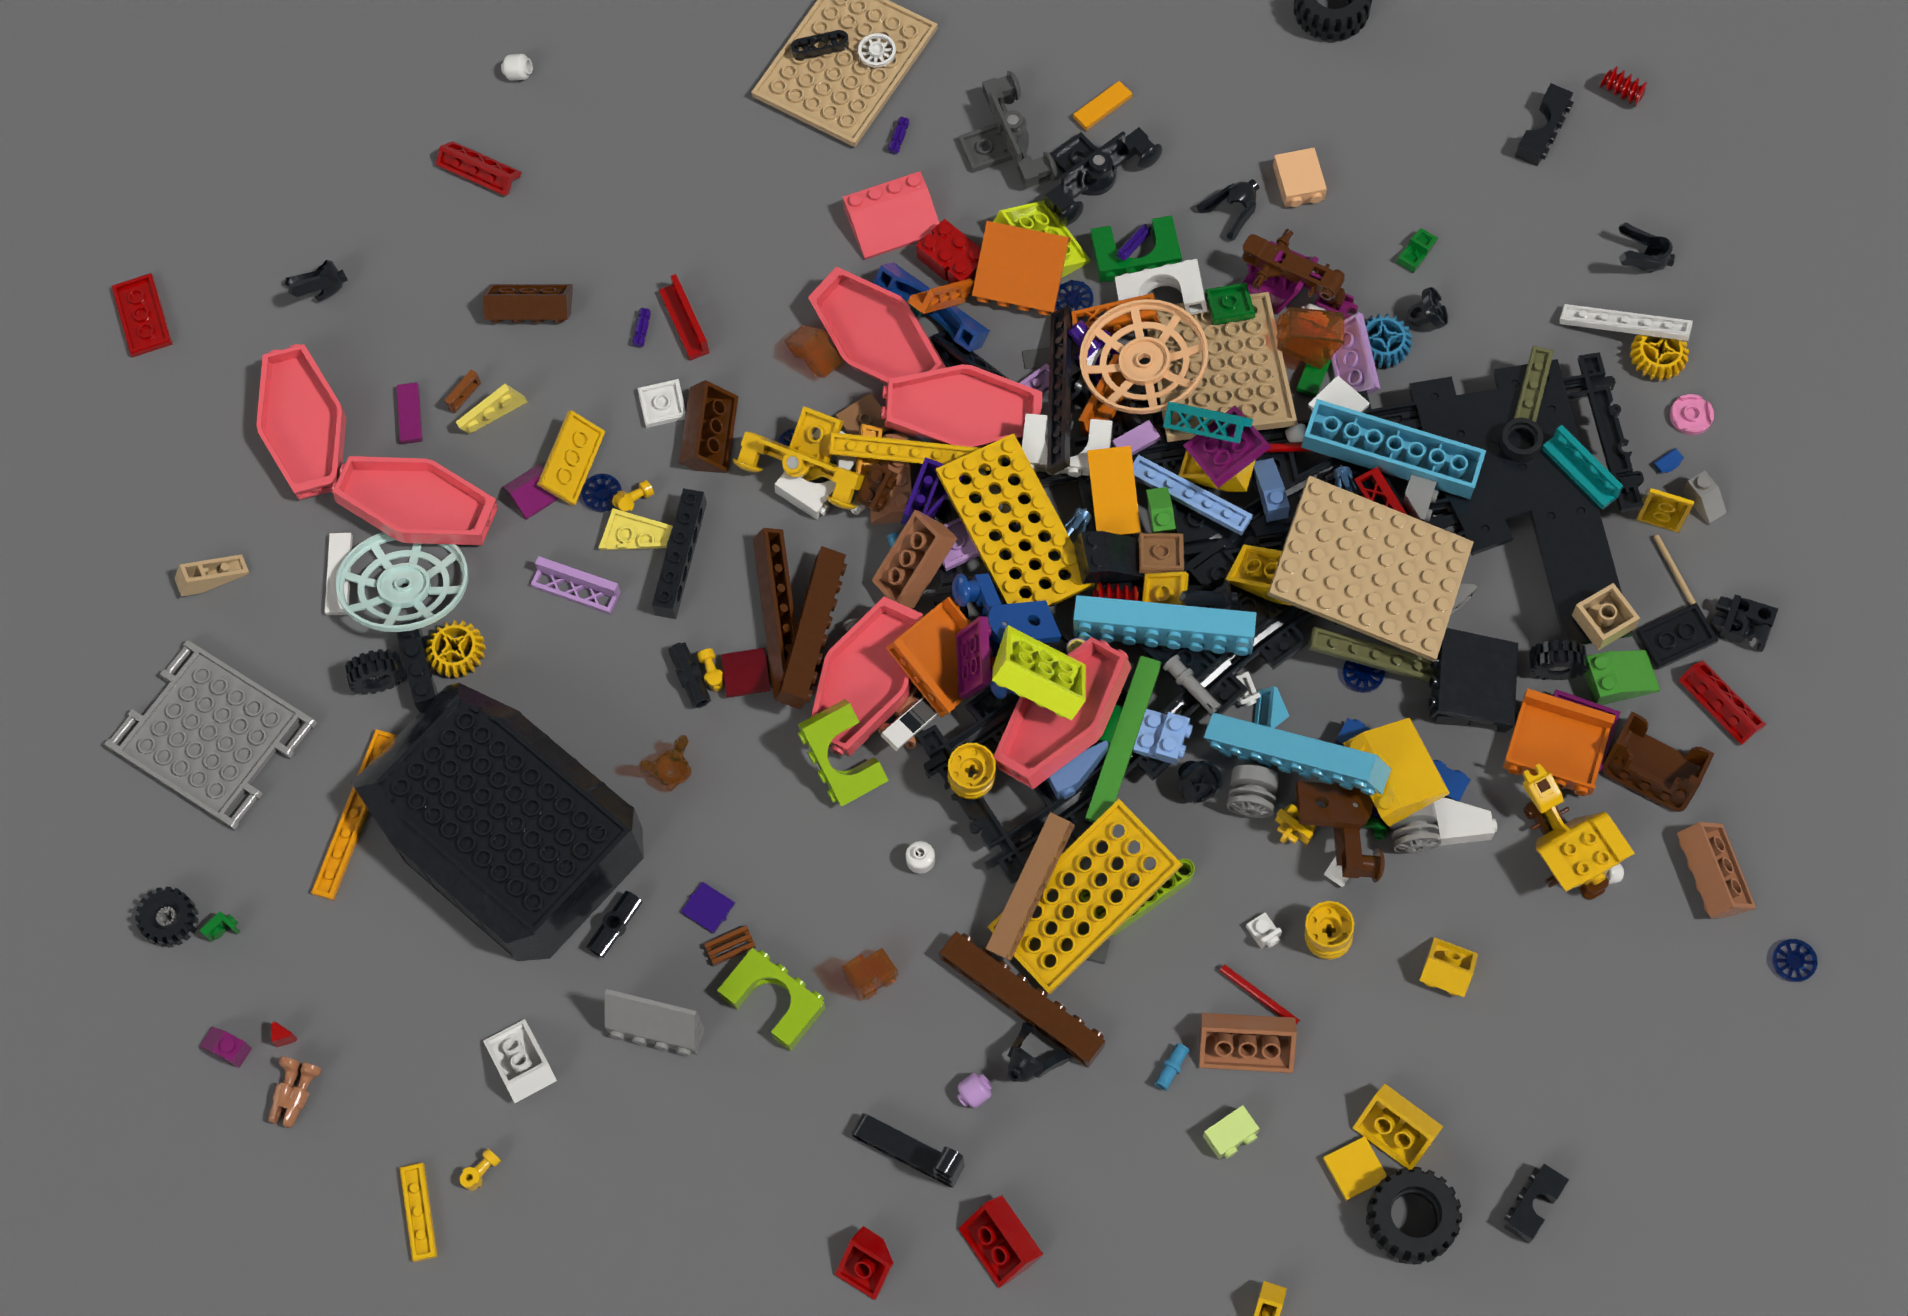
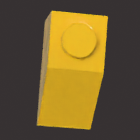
[1253,1281,1287,1316]

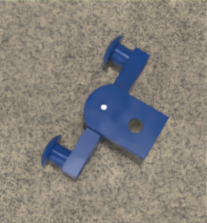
[952,573,1062,699]

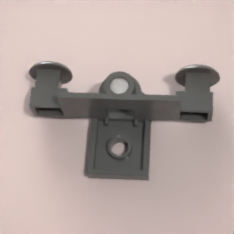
[958,71,1057,189]

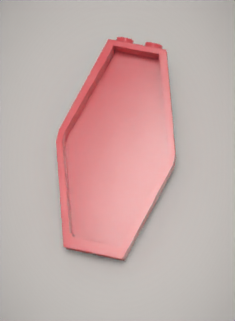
[808,266,946,385]
[256,344,346,500]
[881,364,1042,448]
[332,456,498,545]
[811,596,923,757]
[994,637,1131,789]

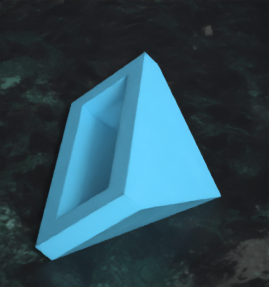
[1254,686,1289,728]

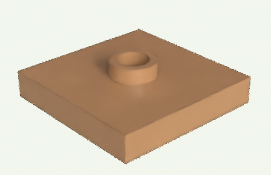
[836,393,893,436]
[1139,533,1184,573]

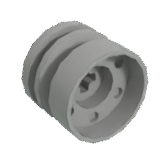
[1227,765,1279,818]
[1390,803,1441,854]

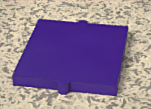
[681,882,735,934]

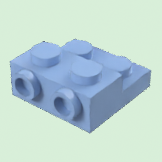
[1133,709,1193,765]

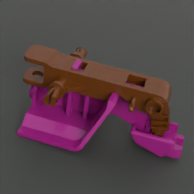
[1242,229,1358,321]

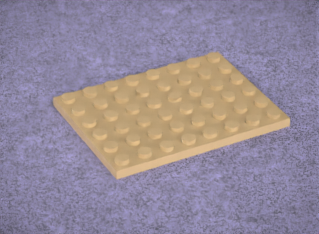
[751,0,938,147]
[1147,292,1297,442]
[1267,476,1474,662]

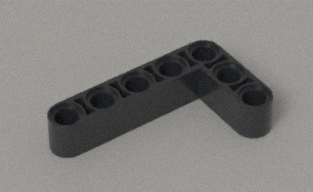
[851,1113,965,1188]

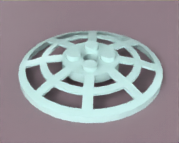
[336,532,468,632]

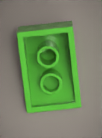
[1584,650,1660,705]

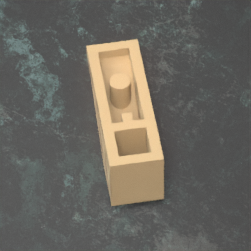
[174,554,249,597]

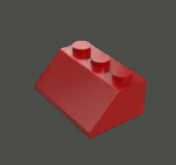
[958,1195,1044,1288]

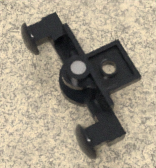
[1044,127,1162,226]

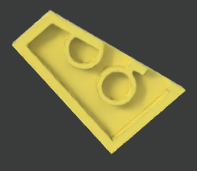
[456,384,528,434]
[599,508,673,550]

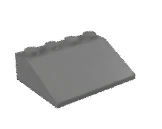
[605,989,705,1056]

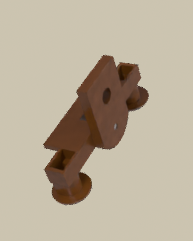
[1296,781,1385,883]

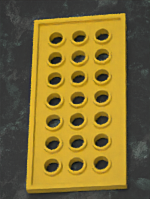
[935,433,1095,607]
[988,799,1183,994]

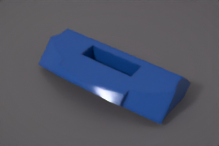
[1653,448,1684,473]

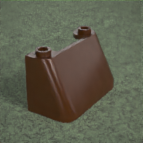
[1602,711,1715,812]

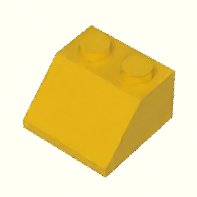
[1419,937,1478,997]

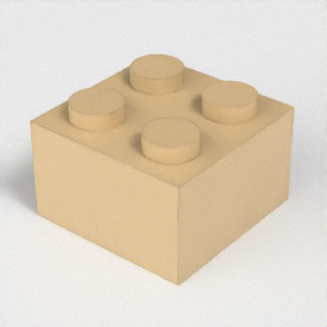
[1572,583,1640,650]

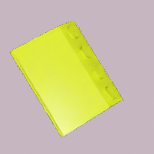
[993,200,1091,278]
[992,625,1086,720]

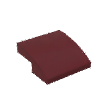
[721,648,771,698]

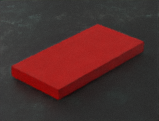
[111,273,173,358]

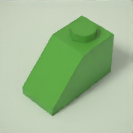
[1146,487,1176,533]

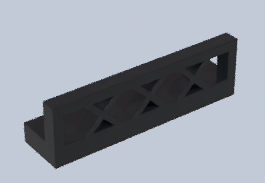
[930,330,1009,379]

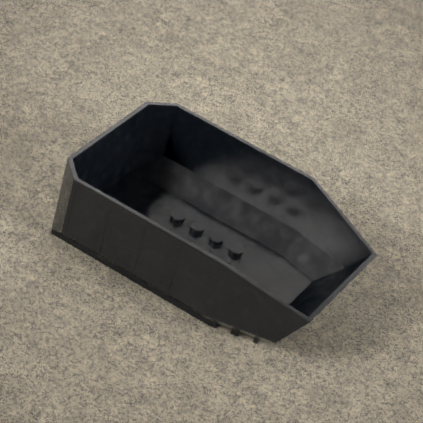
[351,682,644,961]

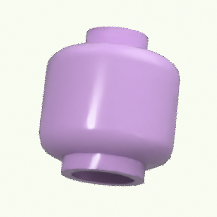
[957,1073,993,1108]

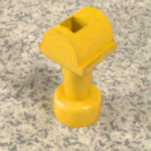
[612,480,654,511]
[697,648,724,692]
[460,1148,501,1191]

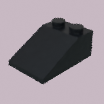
[1074,531,1145,584]

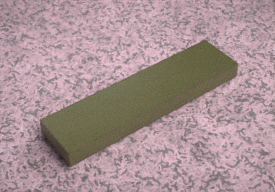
[1514,346,1554,422]

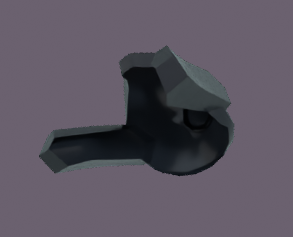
[1196,179,1259,240]
[1618,222,1675,271]
[285,260,348,302]
[1179,577,1238,610]
[1007,1022,1070,1082]

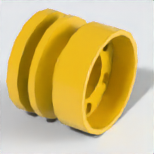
[948,743,996,799]
[1304,901,1354,960]

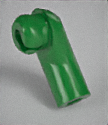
[1362,817,1388,840]

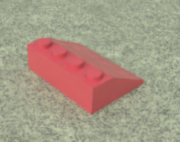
[843,171,939,260]

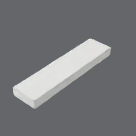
[325,533,353,616]

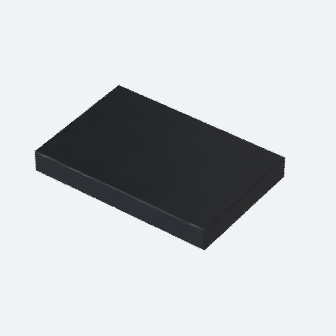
[1636,603,1718,670]

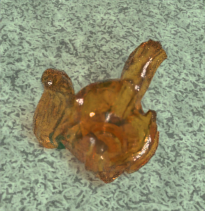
[640,735,692,791]

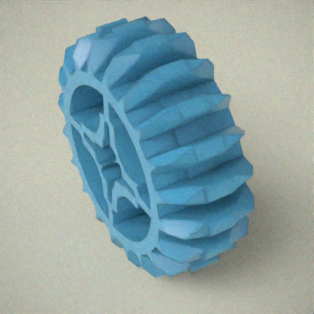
[1364,313,1412,369]

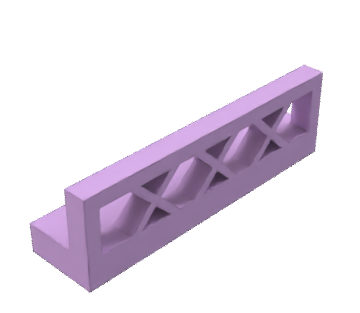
[530,556,621,615]

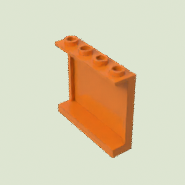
[972,221,1071,316]
[885,597,996,717]
[1502,688,1616,796]

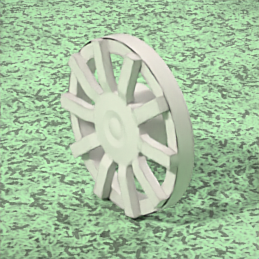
[858,33,896,68]

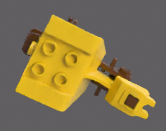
[1522,764,1635,900]

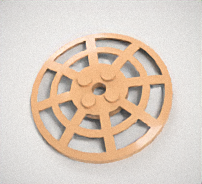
[1079,299,1209,414]

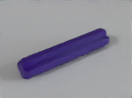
[1117,224,1151,261]

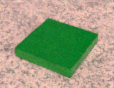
[1205,283,1255,325]

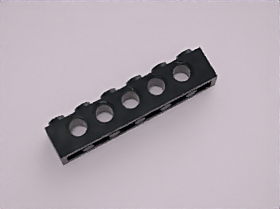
[652,488,707,619]

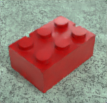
[916,218,981,284]

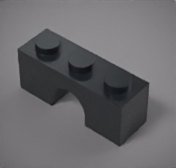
[1504,1164,1569,1244]

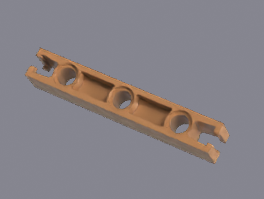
[985,812,1075,961]

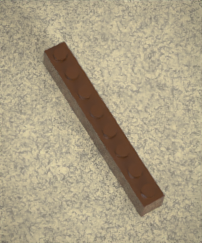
[753,528,796,699]
[775,546,847,710]
[939,931,1105,1068]

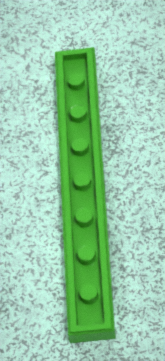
[1085,656,1162,823]

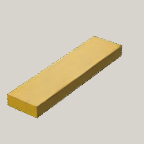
[400,1163,438,1262]

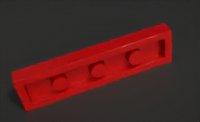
[436,141,522,196]
[659,274,710,361]
[1354,467,1407,515]
[1678,660,1766,745]

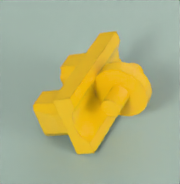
[1275,804,1317,845]

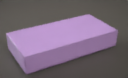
[1112,420,1161,455]

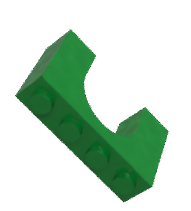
[1090,216,1182,282]

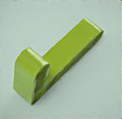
[1073,859,1195,936]

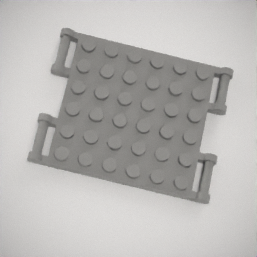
[104,640,318,830]

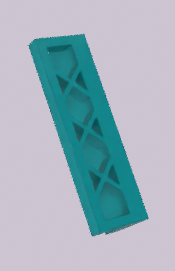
[1163,401,1253,443]
[1542,425,1623,510]

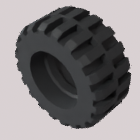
[1293,0,1372,42]
[1366,1167,1462,1265]

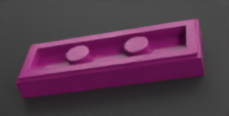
[397,382,423,444]

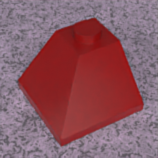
[835,1226,893,1300]

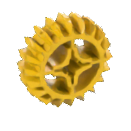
[1630,335,1689,382]
[425,620,486,679]

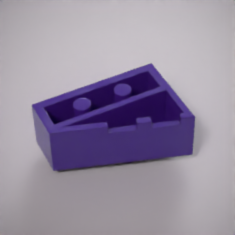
[901,457,965,525]

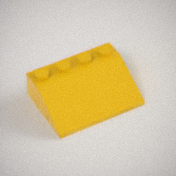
[1343,718,1450,827]

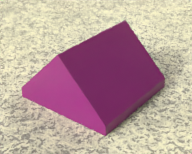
[503,464,559,520]

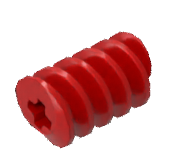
[1600,66,1647,107]
[1093,582,1139,601]

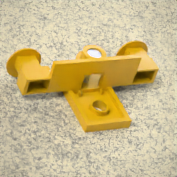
[733,406,865,510]

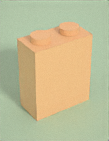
[1273,147,1327,208]

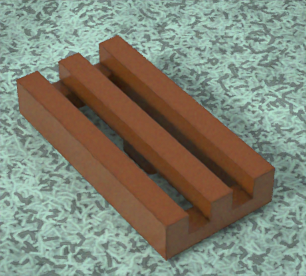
[444,369,481,413]
[704,925,756,966]

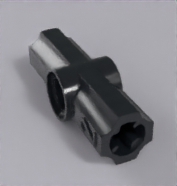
[668,642,711,708]
[586,890,643,958]

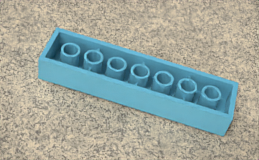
[1301,399,1486,499]
[1073,595,1257,656]
[1204,713,1391,795]

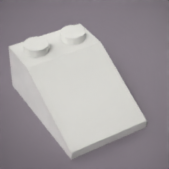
[483,1019,557,1103]

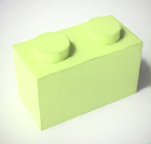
[1203,1105,1260,1160]

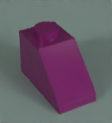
[199,1026,252,1068]

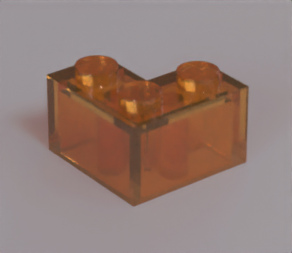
[784,325,842,378]
[842,948,899,1001]

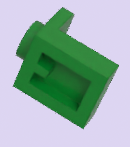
[199,911,241,942]

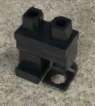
[1710,594,1778,652]

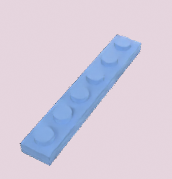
[1133,455,1253,536]

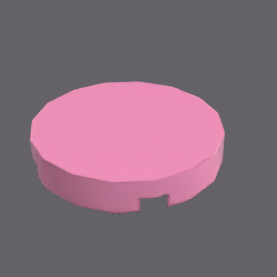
[1670,394,1714,435]

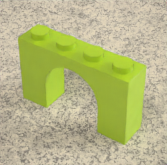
[797,699,889,807]
[717,948,826,1051]

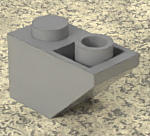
[1403,474,1439,523]

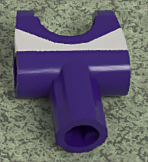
[1067,320,1120,385]

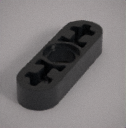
[791,30,849,60]

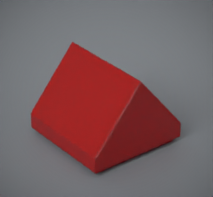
[271,1021,297,1047]

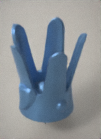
[1333,465,1358,493]
[1064,508,1091,538]

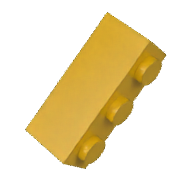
[1353,1083,1444,1170]

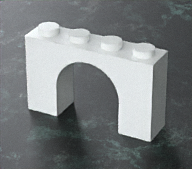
[1115,259,1208,315]
[1022,413,1112,477]
[775,428,856,520]

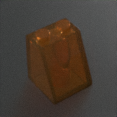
[1276,307,1344,369]

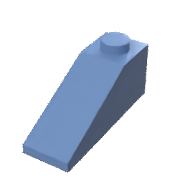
[1253,458,1290,522]
[1047,740,1108,799]

